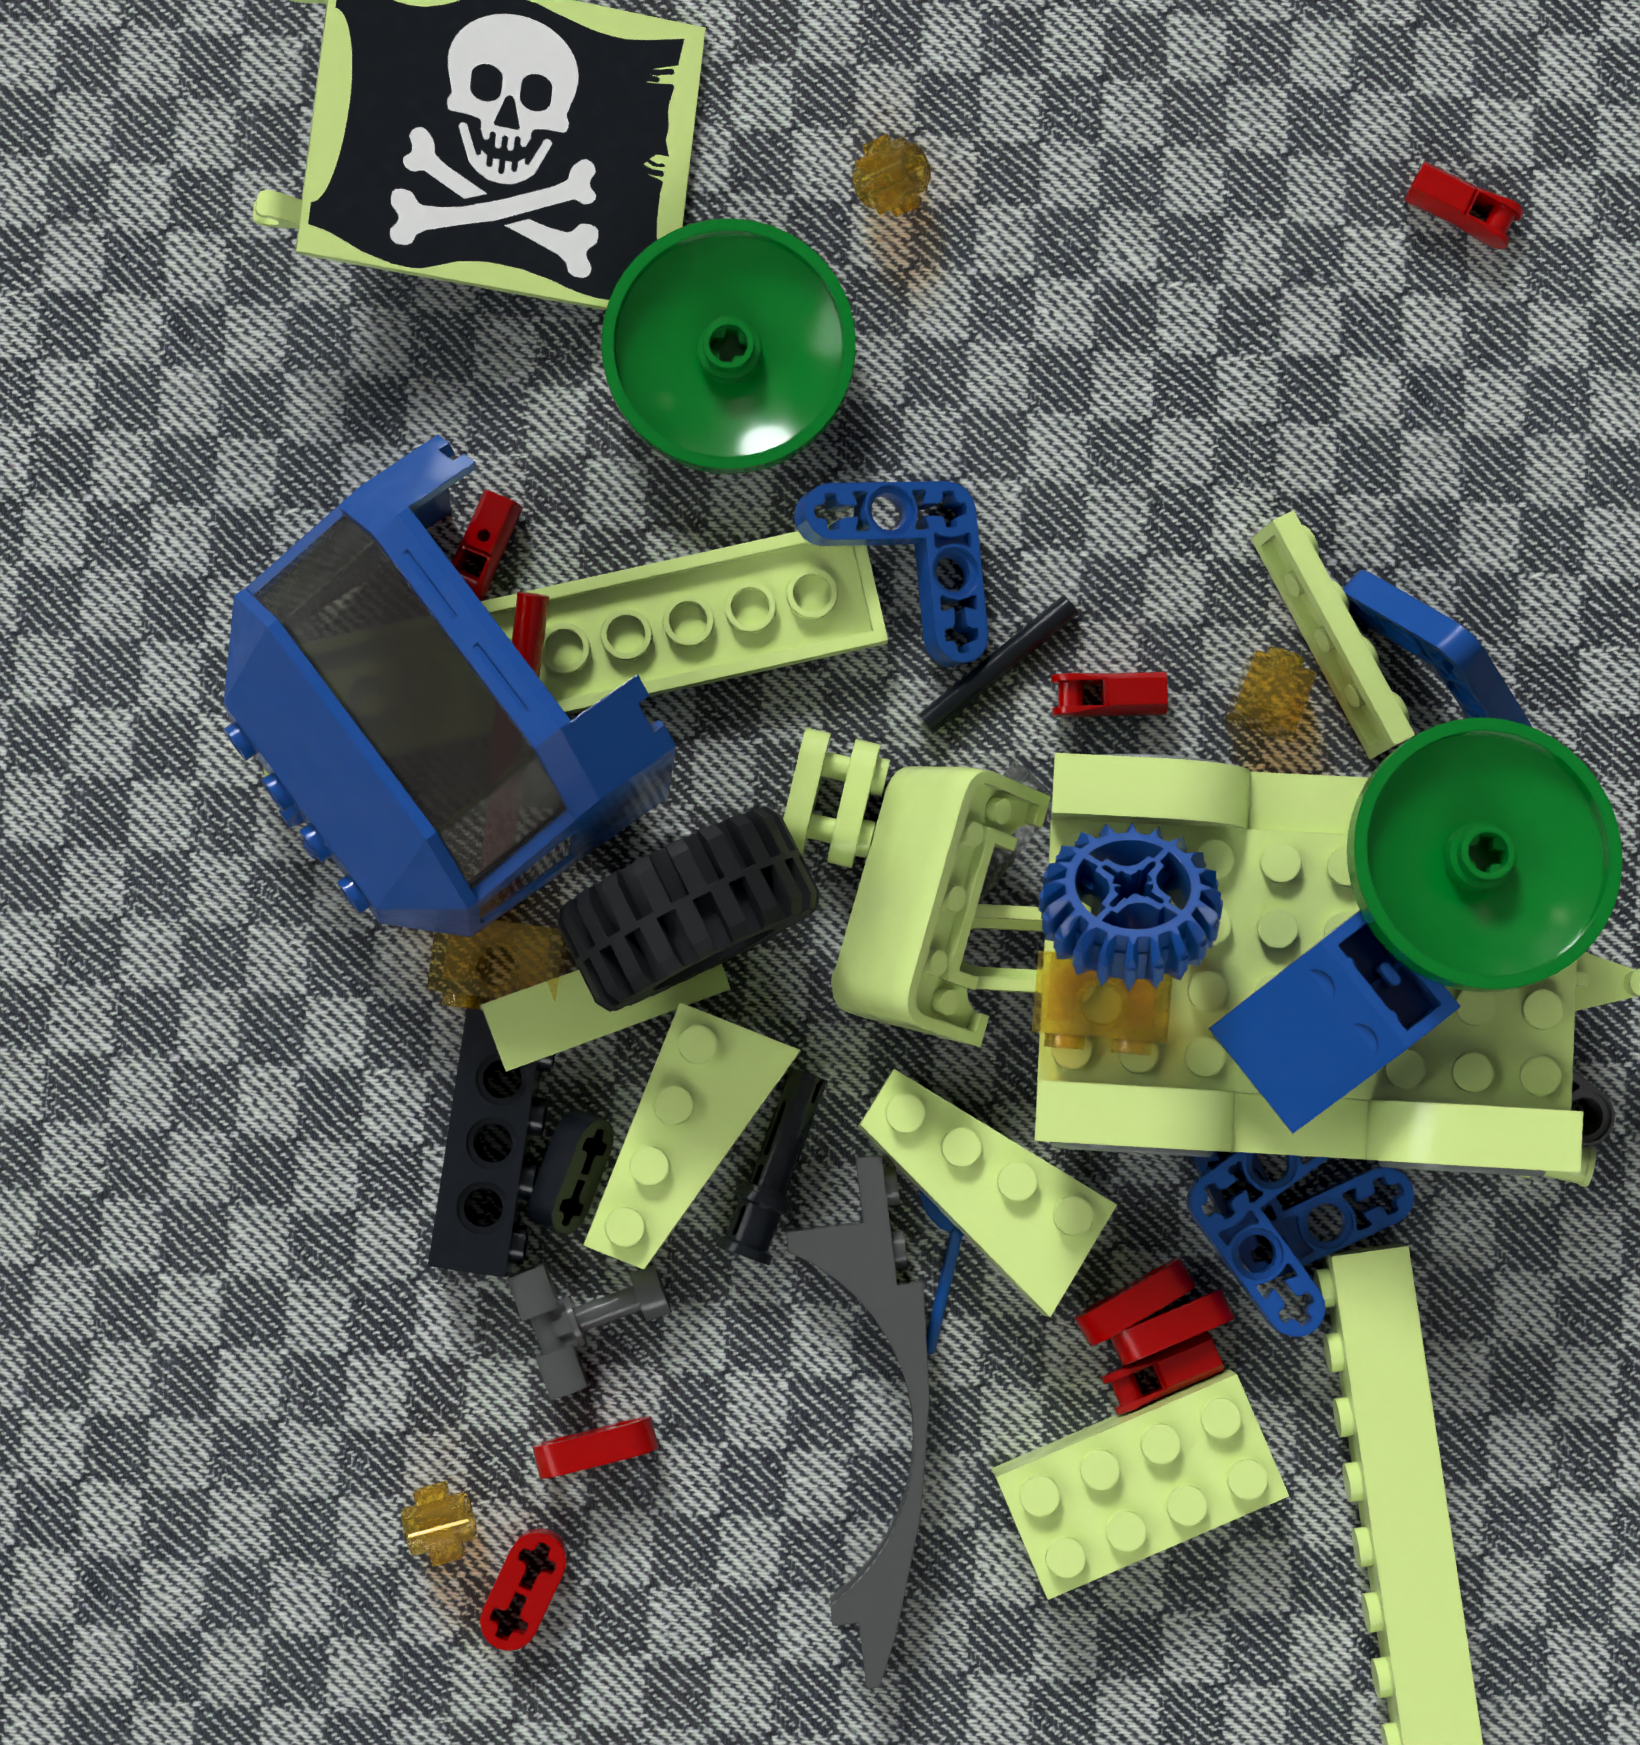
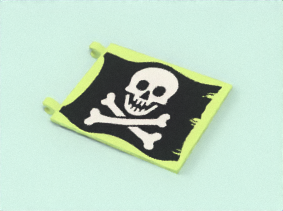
[253,0,706,311]

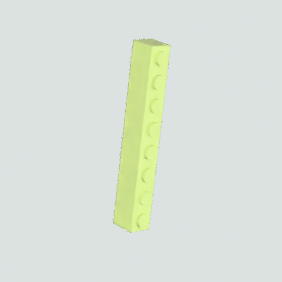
[1314,1243,1483,1745]

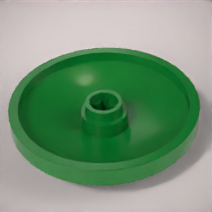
[601,218,856,474]
[1347,718,1623,992]

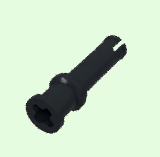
[715,1067,828,1266]

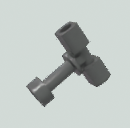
[507,1262,672,1400]

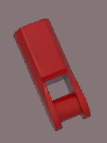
[1404,161,1524,249]
[451,490,523,601]
[1051,672,1168,718]
[1101,1331,1224,1415]

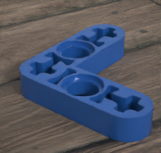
[794,481,988,668]
[1342,569,1533,728]
[1190,1151,1414,1278]
[1187,1152,1329,1337]

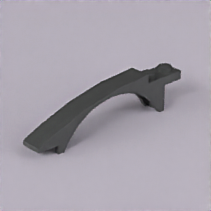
[786,1155,930,1689]

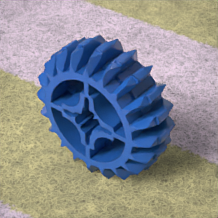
[1039,822,1223,991]

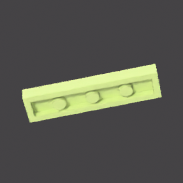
[1251,510,1415,760]

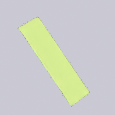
[481,964,730,1072]

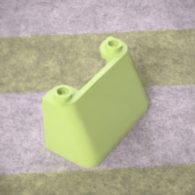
[831,766,1051,1048]

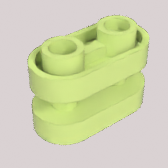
[783,727,890,868]

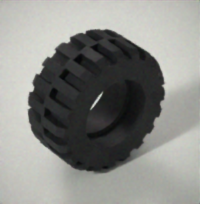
[558,807,820,1012]

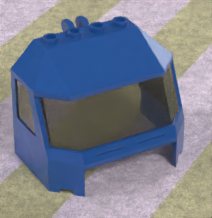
[223,435,676,937]

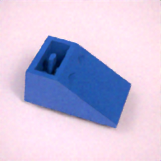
[1208,909,1461,1134]

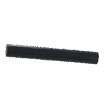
[917,595,1079,734]

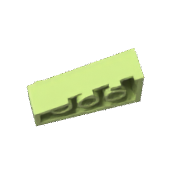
[583,1002,801,1270]
[858,1069,1117,1317]

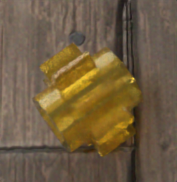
[852,134,931,217]
[401,1481,478,1567]

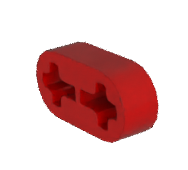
[1074,1257,1196,1346]
[1110,1288,1235,1366]
[532,1416,659,1479]
[480,1528,569,1651]

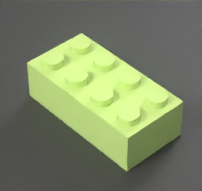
[992,1367,1289,1600]

